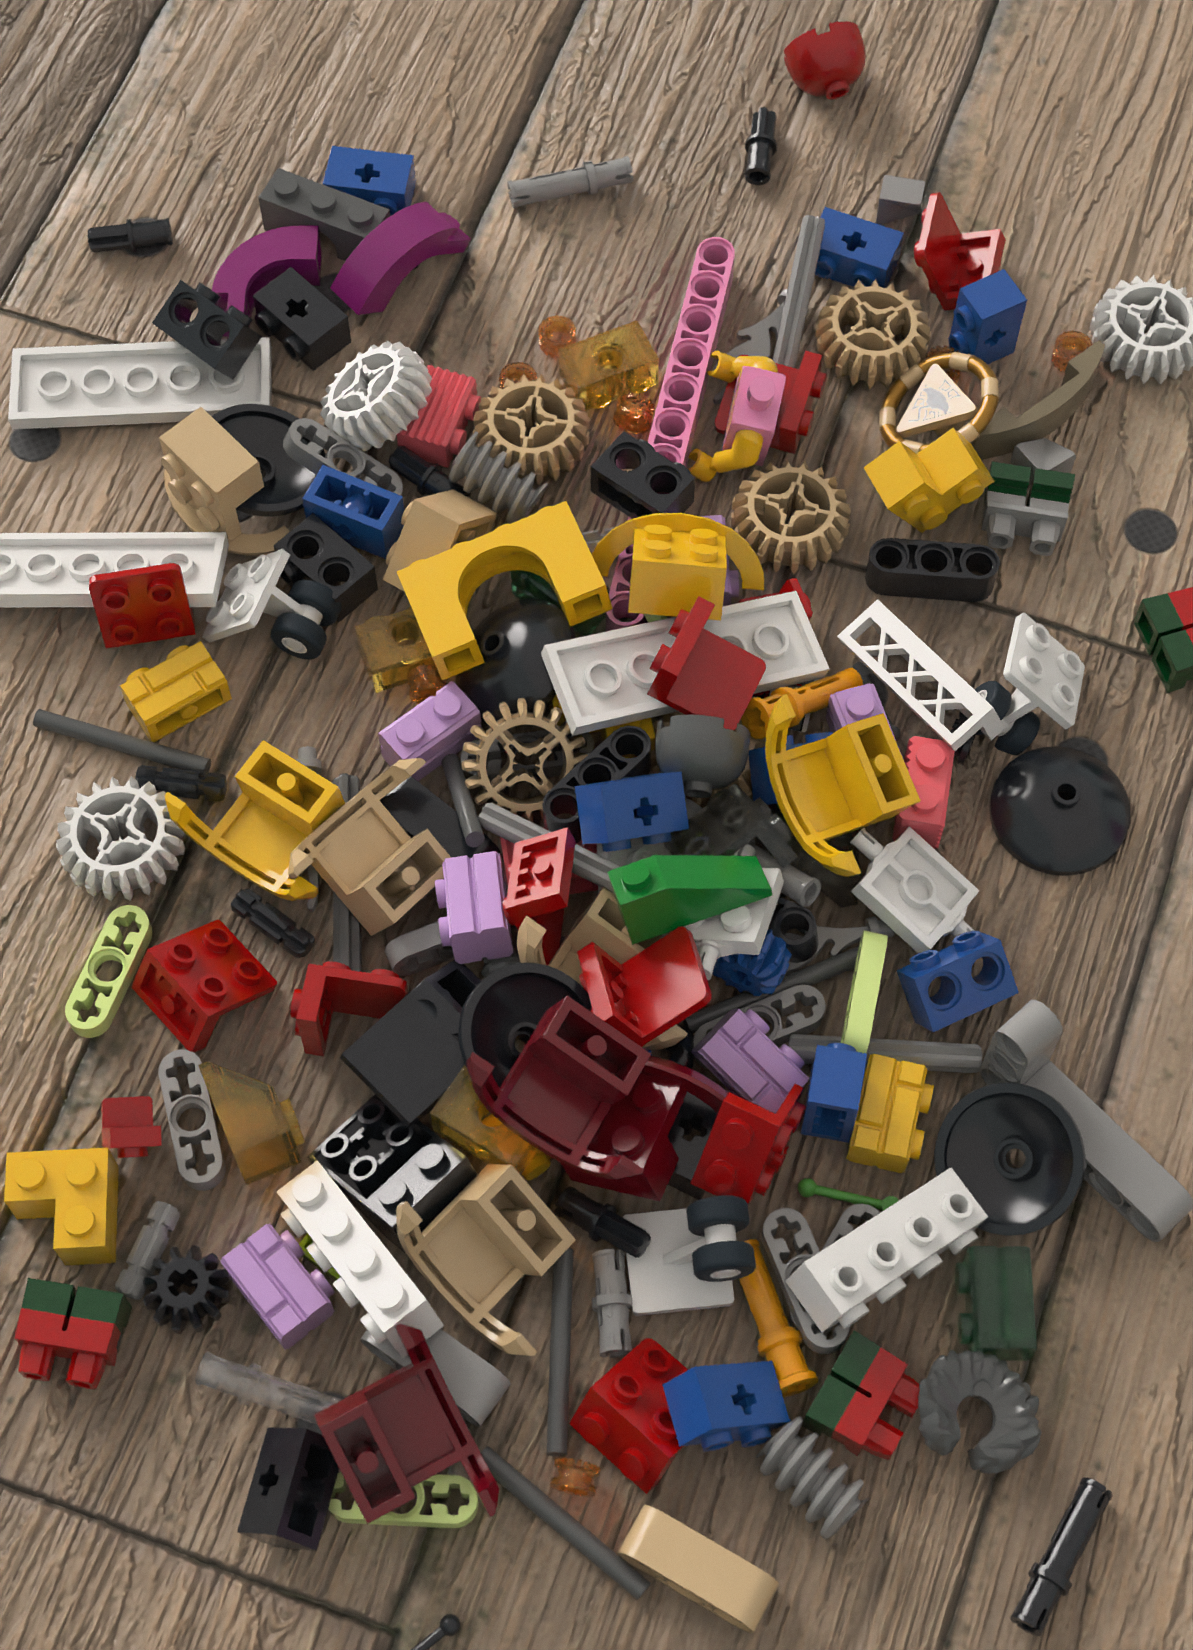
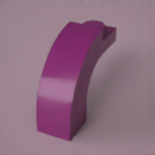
[330,201,471,315]
[212,225,322,338]

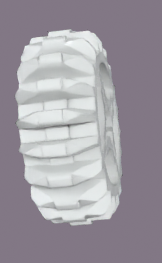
[1090,275,1193,385]
[320,341,432,452]
[56,776,186,901]

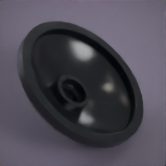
[212,404,326,517]
[456,598,575,724]
[989,746,1131,876]
[458,963,592,1088]
[935,1083,1086,1236]

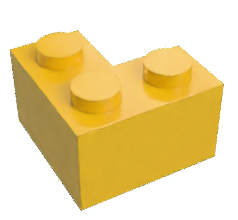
[863,428,994,533]
[4,1148,119,1266]

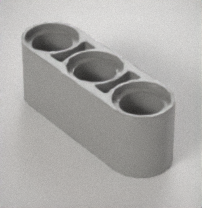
[360,1329,511,1427]

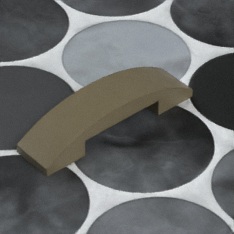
[971,340,1105,459]

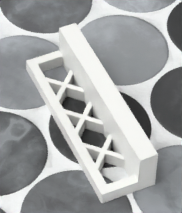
[837,599,1005,751]

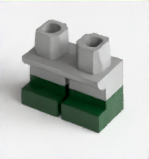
[981,461,1075,556]

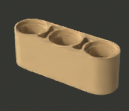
[617,1505,779,1634]

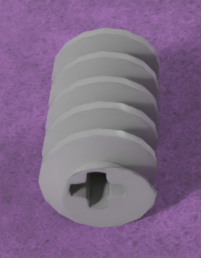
[449,431,549,524]
[756,1416,869,1539]

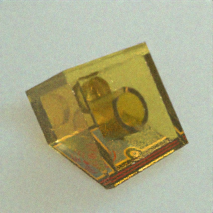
[198,1061,305,1185]

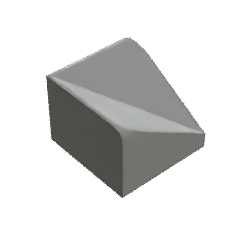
[876,175,925,224]
[1010,438,1076,485]

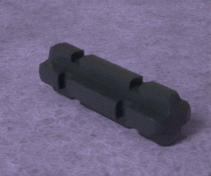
[135,765,227,802]
[230,889,315,958]

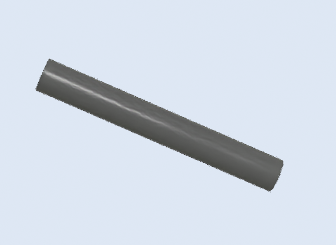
[441,754,485,847]

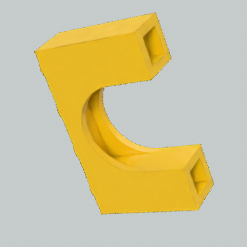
[396,501,613,681]

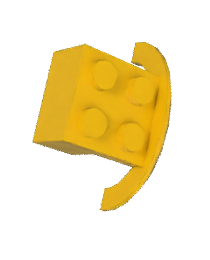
[591,513,764,621]
[765,694,921,877]
[164,740,345,901]

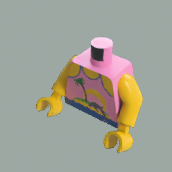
[687,351,786,482]

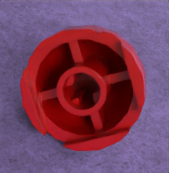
[784,21,867,100]

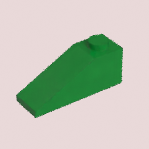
[607,855,773,945]

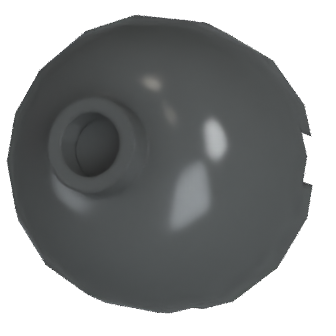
[655,715,751,798]

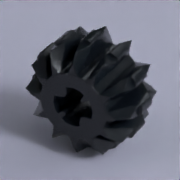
[143,1245,231,1334]

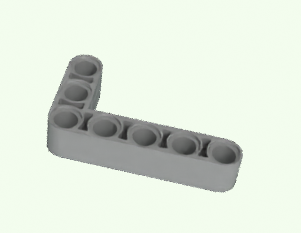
[980,999,1193,1242]

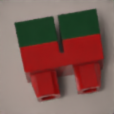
[1133,587,1193,693]
[14,1278,132,1390]
[802,1330,920,1461]

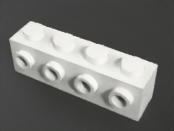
[276,1160,444,1359]
[785,1167,988,1333]

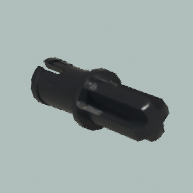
[744,107,777,185]
[87,218,173,253]
[389,446,471,497]
[554,1186,651,1258]

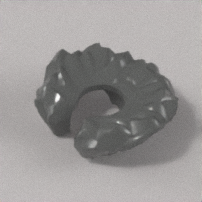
[917,1349,1041,1474]

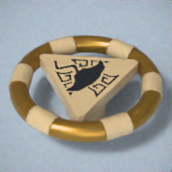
[879,352,999,454]

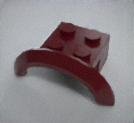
[466,996,651,1180]
[560,1055,728,1202]
[314,1323,499,1524]

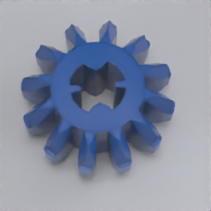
[712,929,792,996]

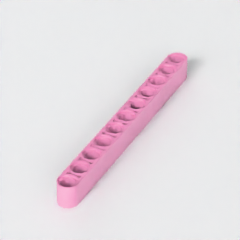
[606,237,735,632]

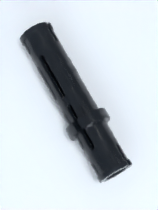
[1010,1477,1113,1637]

